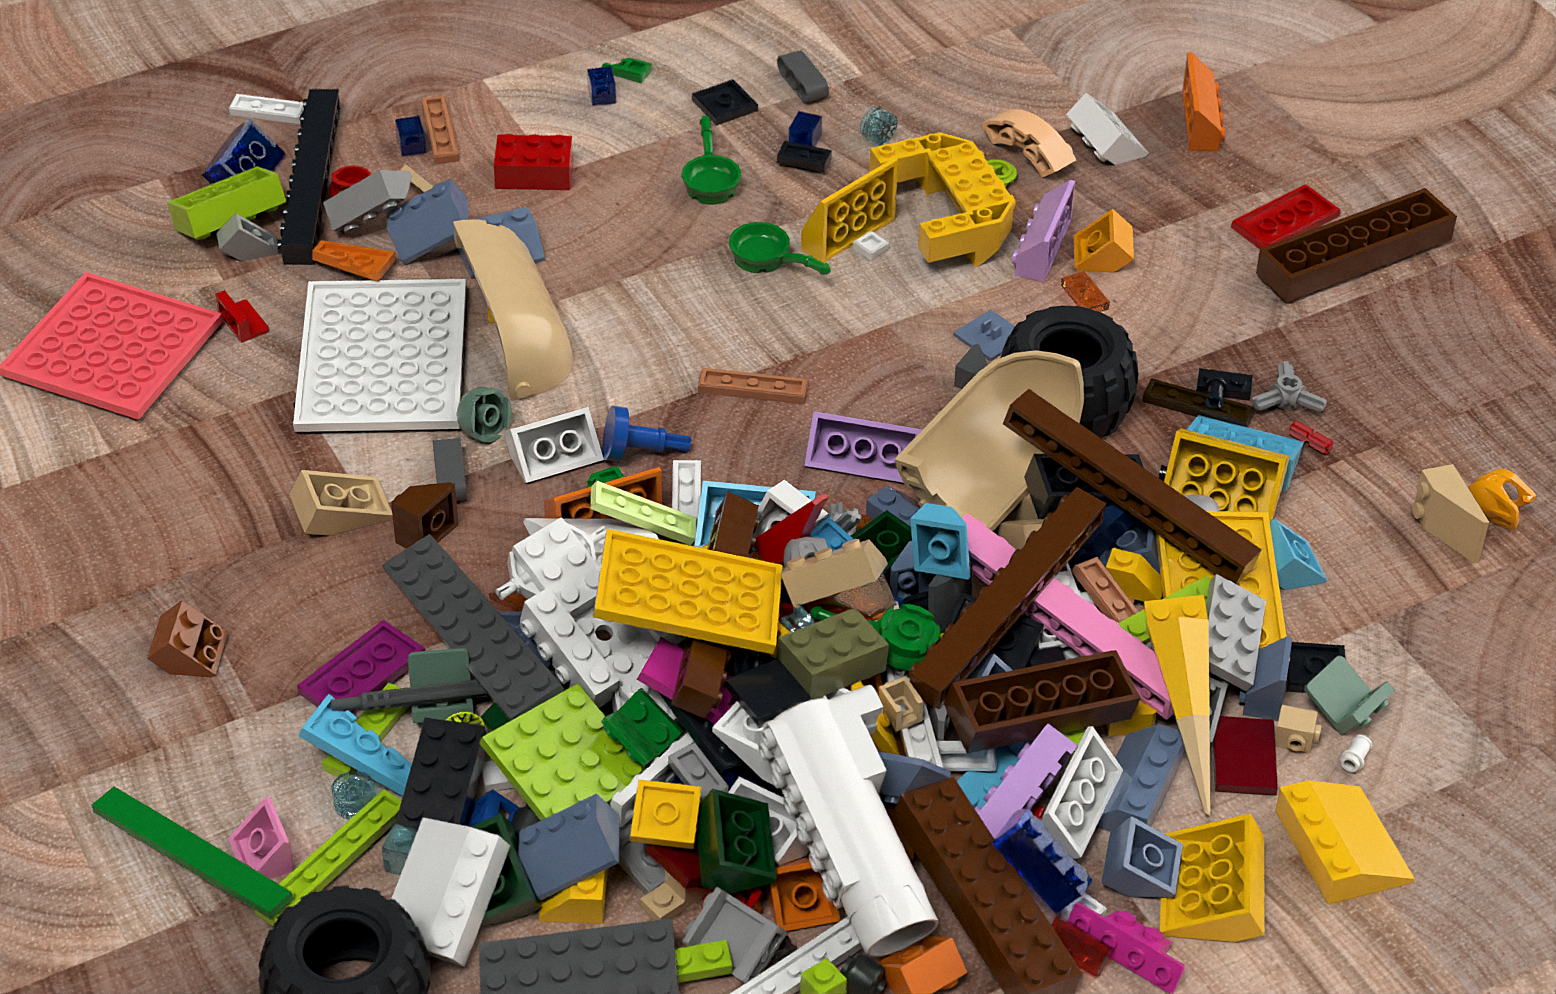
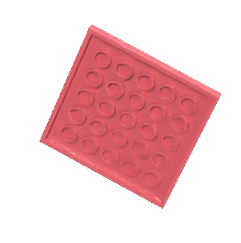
[0,272,223,420]

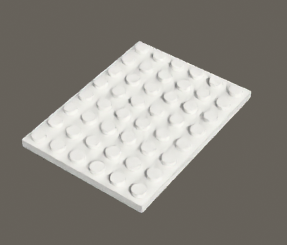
[293,279,466,432]

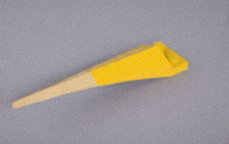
[1144,595,1210,818]

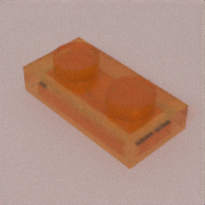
[1061,271,1110,312]

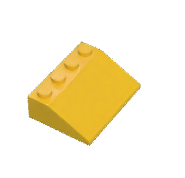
[801,158,898,263]
[1164,428,1290,522]
[1275,780,1415,905]
[1160,813,1264,942]

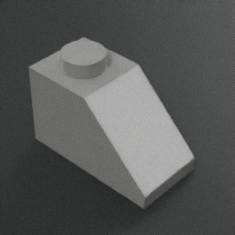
[216,213,278,261]

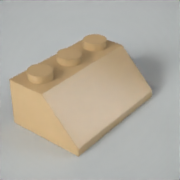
[781,539,888,607]

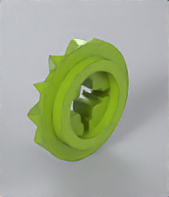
[987,159,1017,188]

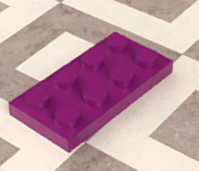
[297,620,425,713]

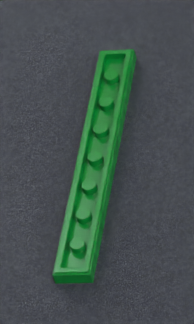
[91,786,293,919]

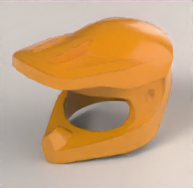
[1468,468,1536,530]

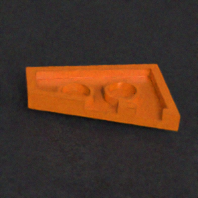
[312,240,395,282]

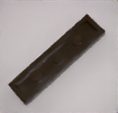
[1142,378,1255,427]

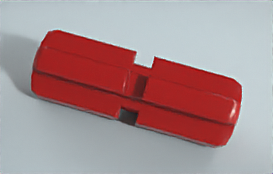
[1289,421,1334,454]

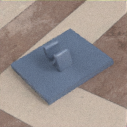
[953,310,1015,361]

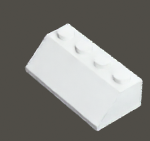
[1035,726,1123,862]

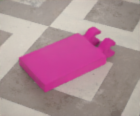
[636,637,737,723]

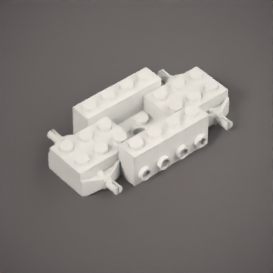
[495,517,687,726]

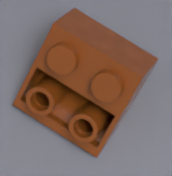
[147,600,228,677]

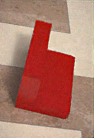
[215,290,269,343]

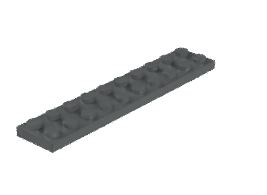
[382,534,565,721]

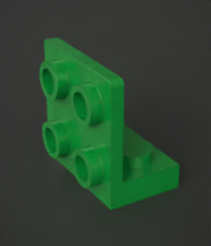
[601,688,684,766]

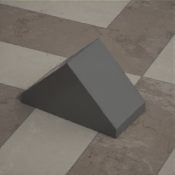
[954,344,988,389]

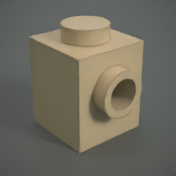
[1275,705,1322,754]

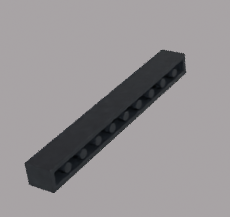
[277,89,341,265]

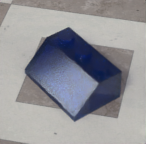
[201,118,285,184]
[992,809,1092,914]

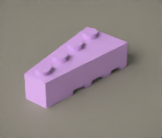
[975,724,1078,848]

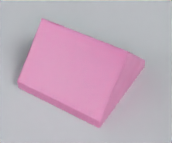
[228,797,294,879]

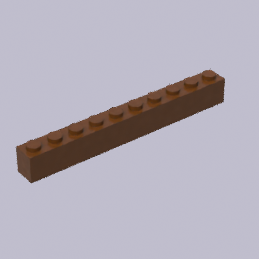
[1003,389,1262,585]
[908,487,1106,709]
[671,492,760,719]

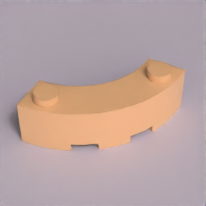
[982,109,1076,178]

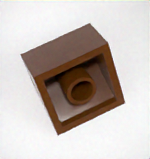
[391,482,458,549]

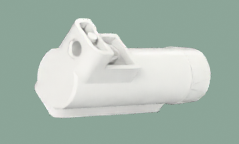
[758,685,939,958]

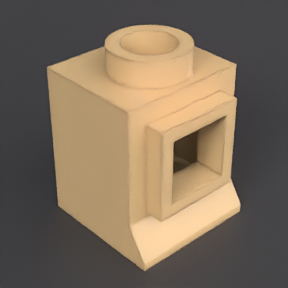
[879,676,924,732]

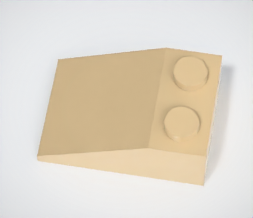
[1412,464,1489,563]
[289,470,393,536]

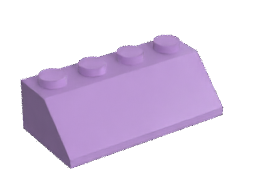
[1012,180,1075,282]
[804,411,922,483]

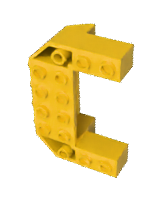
[869,132,1016,267]

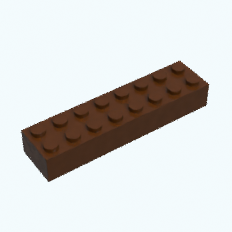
[1256,188,1457,302]
[893,777,1083,994]

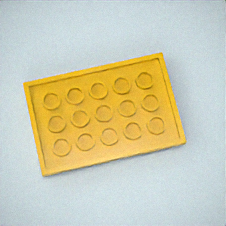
[1155,511,1290,662]
[593,529,783,654]

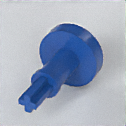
[602,405,691,462]

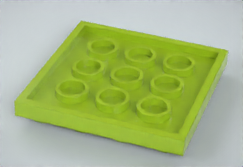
[479,684,647,821]

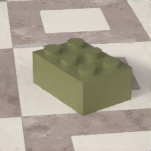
[777,608,889,700]

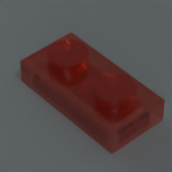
[1051,916,1114,977]

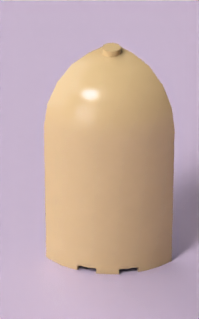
[453,219,574,400]
[894,350,1084,532]

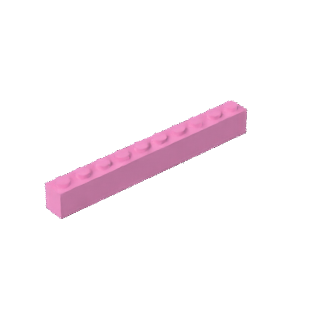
[962,513,1174,720]

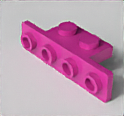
[1065,902,1186,994]

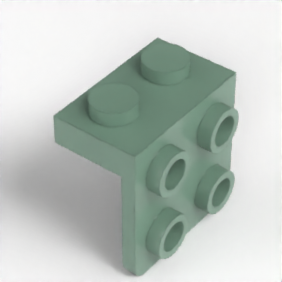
[408,648,473,724]
[1304,656,1395,734]

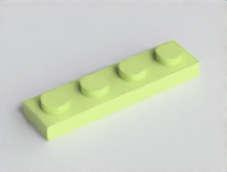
[590,481,696,545]

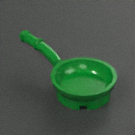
[681,116,741,205]
[729,222,831,275]
[810,604,941,671]

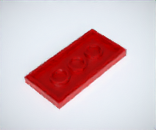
[1231,184,1341,249]

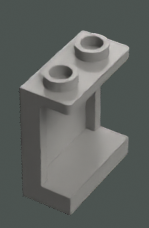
[683,887,788,983]

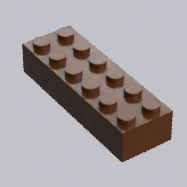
[944,650,1141,753]

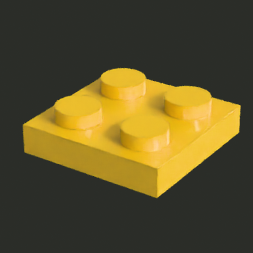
[630,779,701,849]

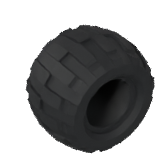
[1000,305,1139,438]
[258,885,430,994]

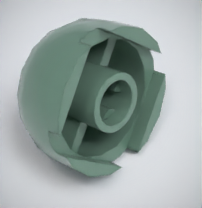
[457,387,512,443]

